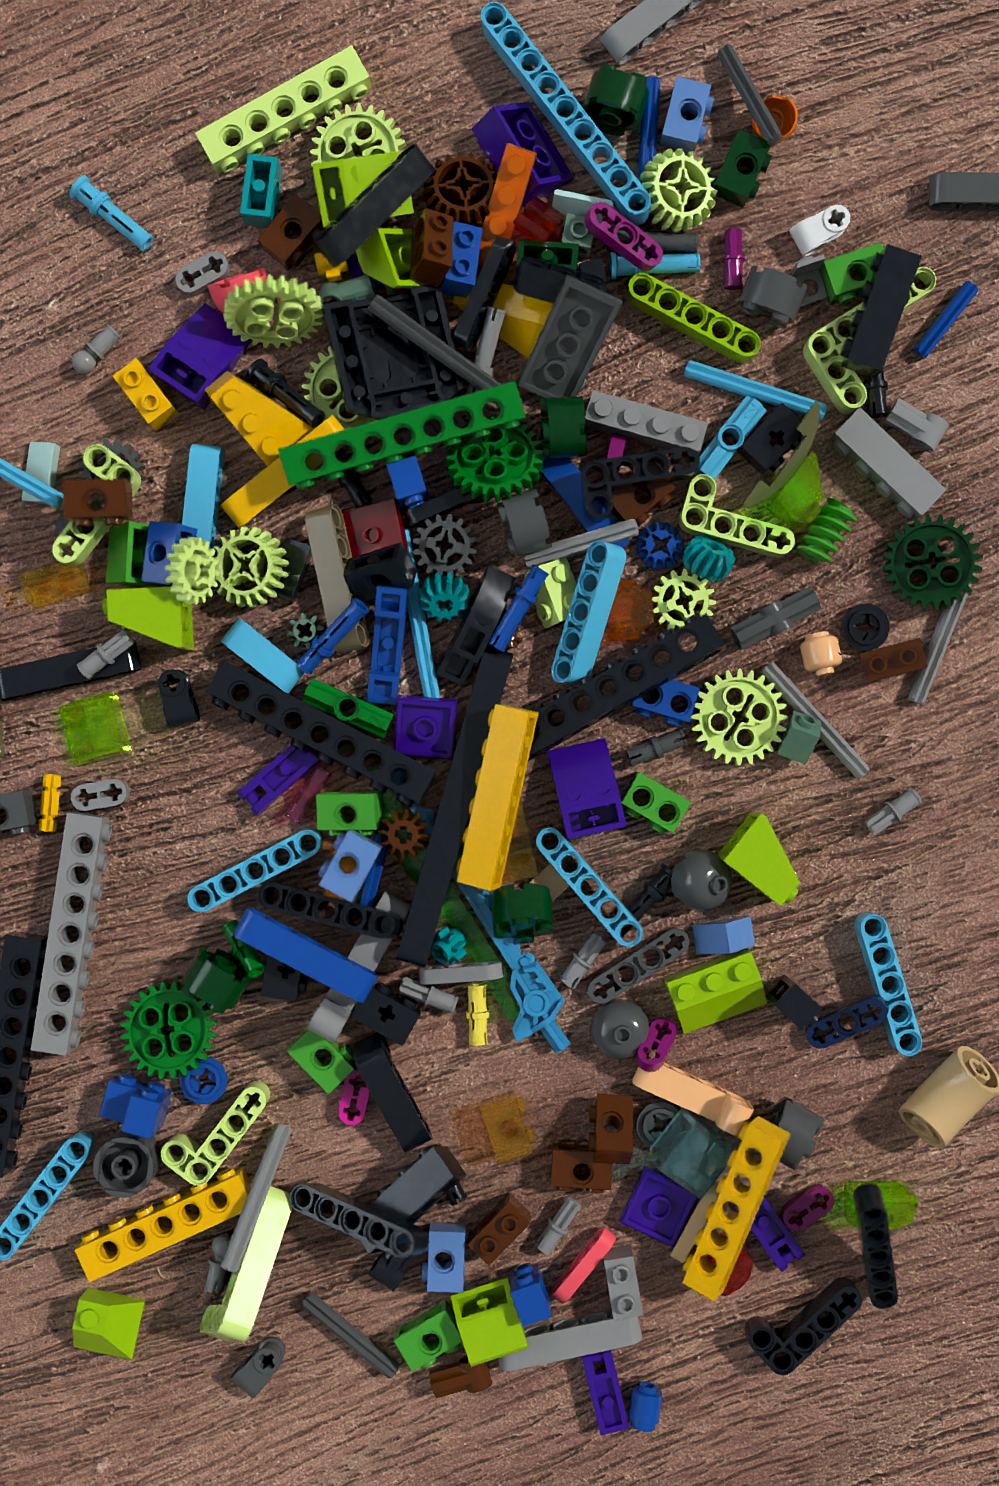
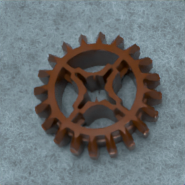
[423,151,498,227]

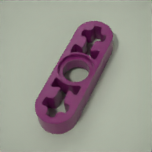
[584,202,663,271]

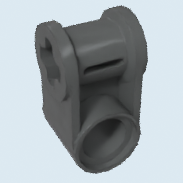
[230,1336,285,1399]

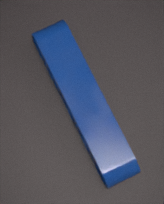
[233,907,378,1003]

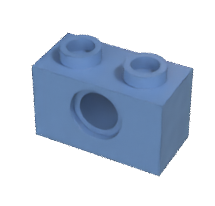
[659,76,714,153]
[318,829,383,902]
[422,1222,466,1293]

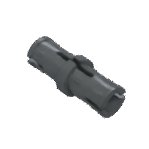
[625,728,688,767]

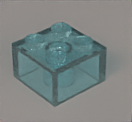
[646,1107,735,1199]

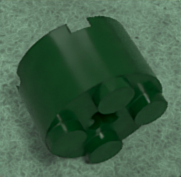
[582,64,649,136]
[540,396,586,459]
[492,883,554,944]
[182,946,251,1014]

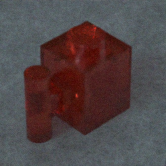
[513,197,566,243]

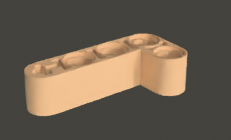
[632,1055,754,1137]

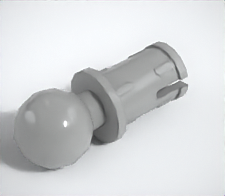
[72,324,122,374]
[204,1234,231,1294]

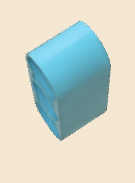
[220,618,305,694]

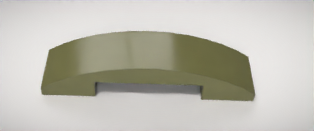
[743,401,820,508]

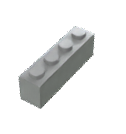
[584,390,708,455]
[829,407,946,519]

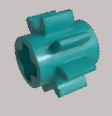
[430,926,467,965]

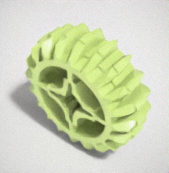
[639,148,718,233]
[213,526,289,608]

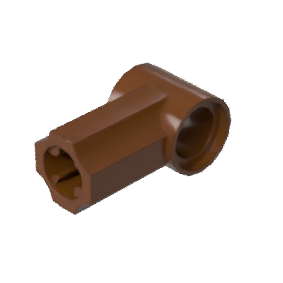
[429,1355,493,1398]

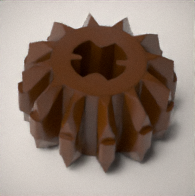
[378,809,429,860]

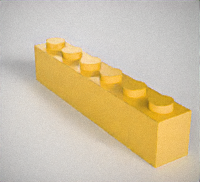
[456,704,539,891]

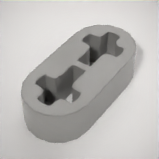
[175,251,230,296]
[71,779,130,811]

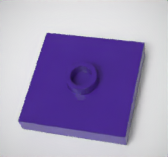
[394,695,457,759]
[619,1166,699,1248]

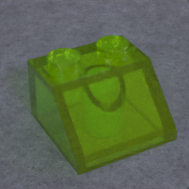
[766,452,823,530]
[59,692,132,765]
[844,1181,918,1229]

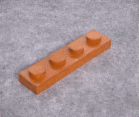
[478,143,537,267]

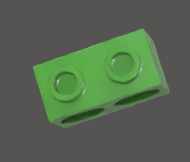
[621,772,691,835]

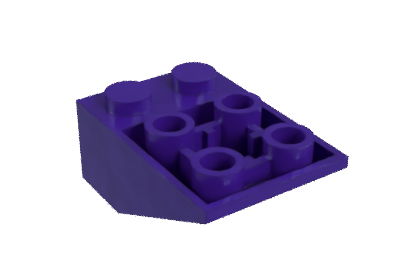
[148,303,252,411]
[547,738,627,839]

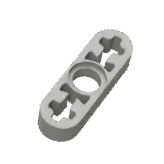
[419,961,503,985]

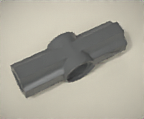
[729,587,822,650]

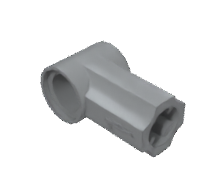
[884,398,949,453]

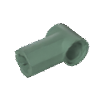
[318,274,377,317]

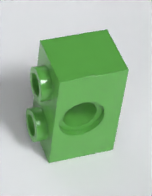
[819,242,883,304]
[316,791,383,835]
[287,1029,356,1094]
[394,1300,462,1371]

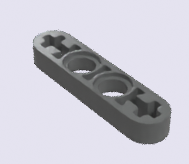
[587,927,689,1004]

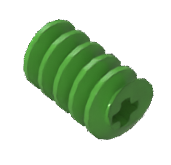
[796,497,858,564]

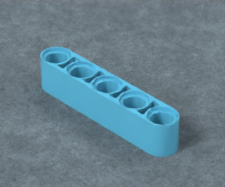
[182,444,224,590]
[551,540,626,686]
[187,828,324,912]
[536,828,644,947]
[854,911,923,1056]
[0,1131,96,1261]

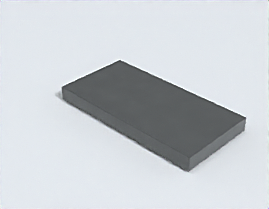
[516,275,622,398]

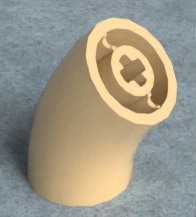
[898,1046,999,1149]

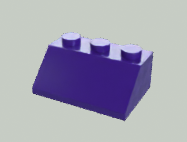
[471,102,574,205]

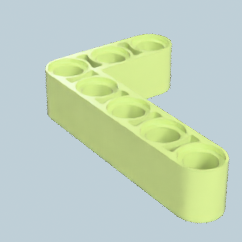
[803,267,936,414]
[200,1186,292,1342]

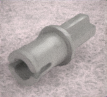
[77,630,134,679]
[865,787,922,835]
[559,932,607,989]
[399,977,459,1015]
[535,1197,581,1255]

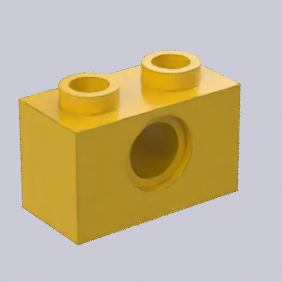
[113,358,179,431]

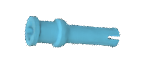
[69,175,154,251]
[609,252,701,280]

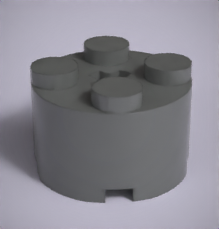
[738,266,808,329]
[497,488,552,556]
[766,1096,824,1170]
[93,1131,161,1198]

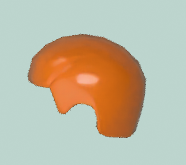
[752,95,798,143]

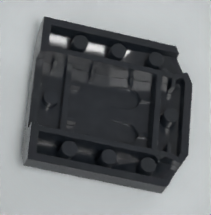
[321,285,464,420]

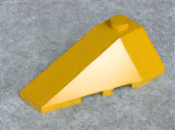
[453,277,553,359]

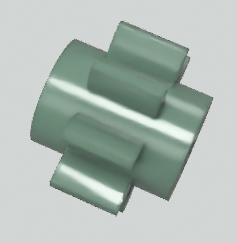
[287,613,325,649]

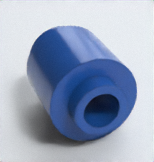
[629,1381,662,1432]

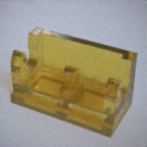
[17,561,92,609]

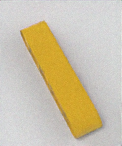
[220,415,345,529]

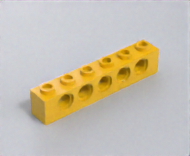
[682,1116,791,1302]
[75,1168,252,1283]

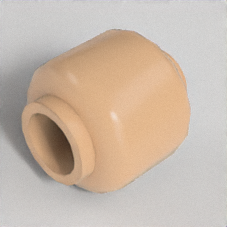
[800,631,842,677]

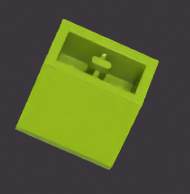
[451,1278,529,1367]

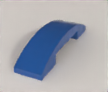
[540,458,630,548]
[367,585,407,705]

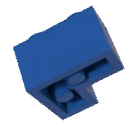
[99,1074,173,1139]

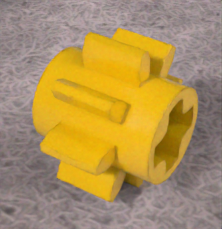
[314,252,348,283]

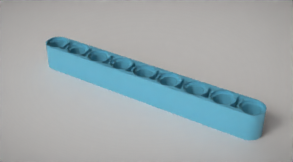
[481,2,651,226]

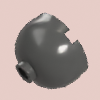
[671,849,733,910]
[591,999,650,1060]

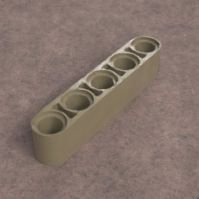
[305,504,370,654]

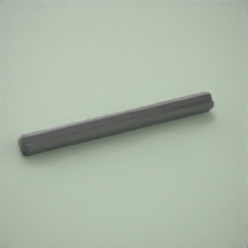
[368,295,523,403]

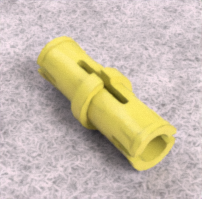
[466,983,489,1046]

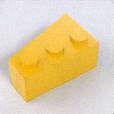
[204,371,314,466]

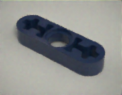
[806,995,889,1049]

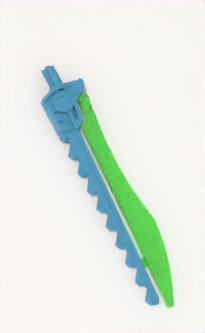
[370,766,571,1053]

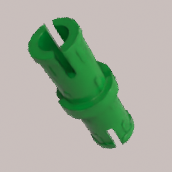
[222,920,266,978]

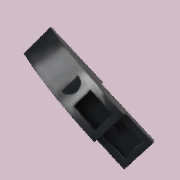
[435,564,516,686]

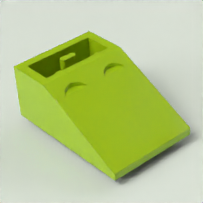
[312,150,414,228]

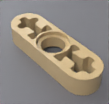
[670,1180,719,1263]

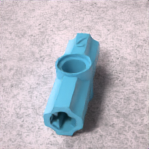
[696,395,767,480]

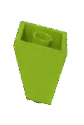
[102,586,194,651]
[717,811,800,906]

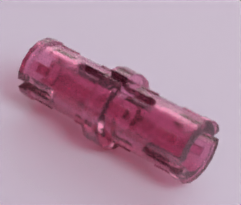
[284,764,332,824]

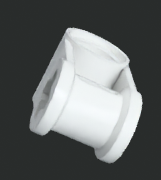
[789,205,850,257]

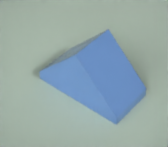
[691,915,755,954]

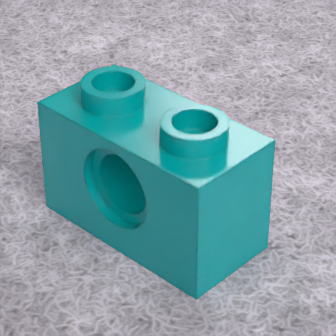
[240,154,283,228]

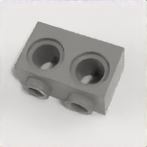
[603,1245,643,1320]

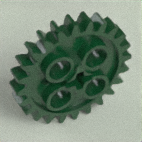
[883,514,983,612]

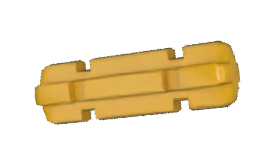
[39,774,61,832]

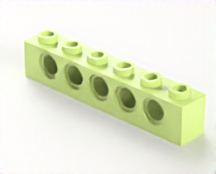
[195,45,372,174]

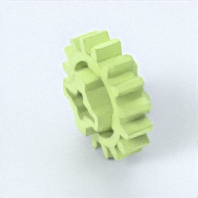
[165,537,220,604]
[650,569,716,630]

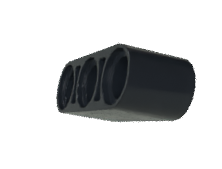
[513,257,606,303]

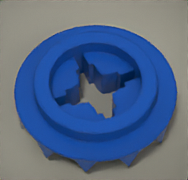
[636,522,684,570]
[180,1056,228,1104]

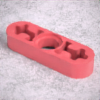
[550,1226,616,1304]

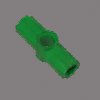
[302,678,395,738]

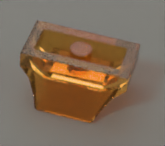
[607,580,654,642]

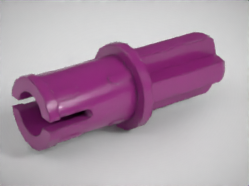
[722,227,745,290]

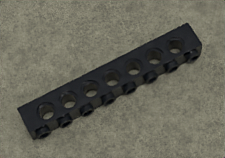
[528,613,727,762]
[206,661,437,808]
[0,931,48,1178]

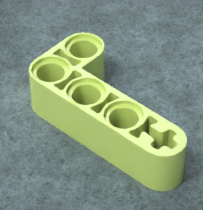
[52,444,141,566]
[678,474,795,558]
[161,1081,270,1186]

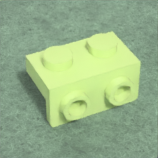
[524,557,577,629]

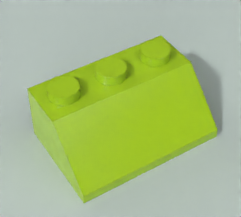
[663,948,767,1034]

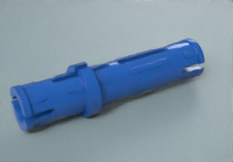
[488,564,549,652]
[296,598,369,674]

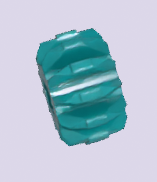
[682,536,735,582]
[419,571,469,622]

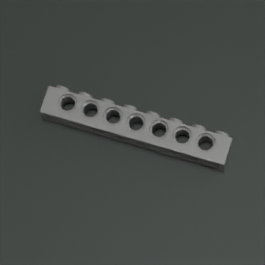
[31,811,112,1056]

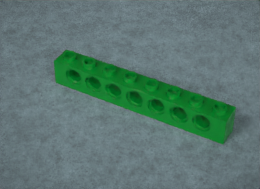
[278,381,525,489]

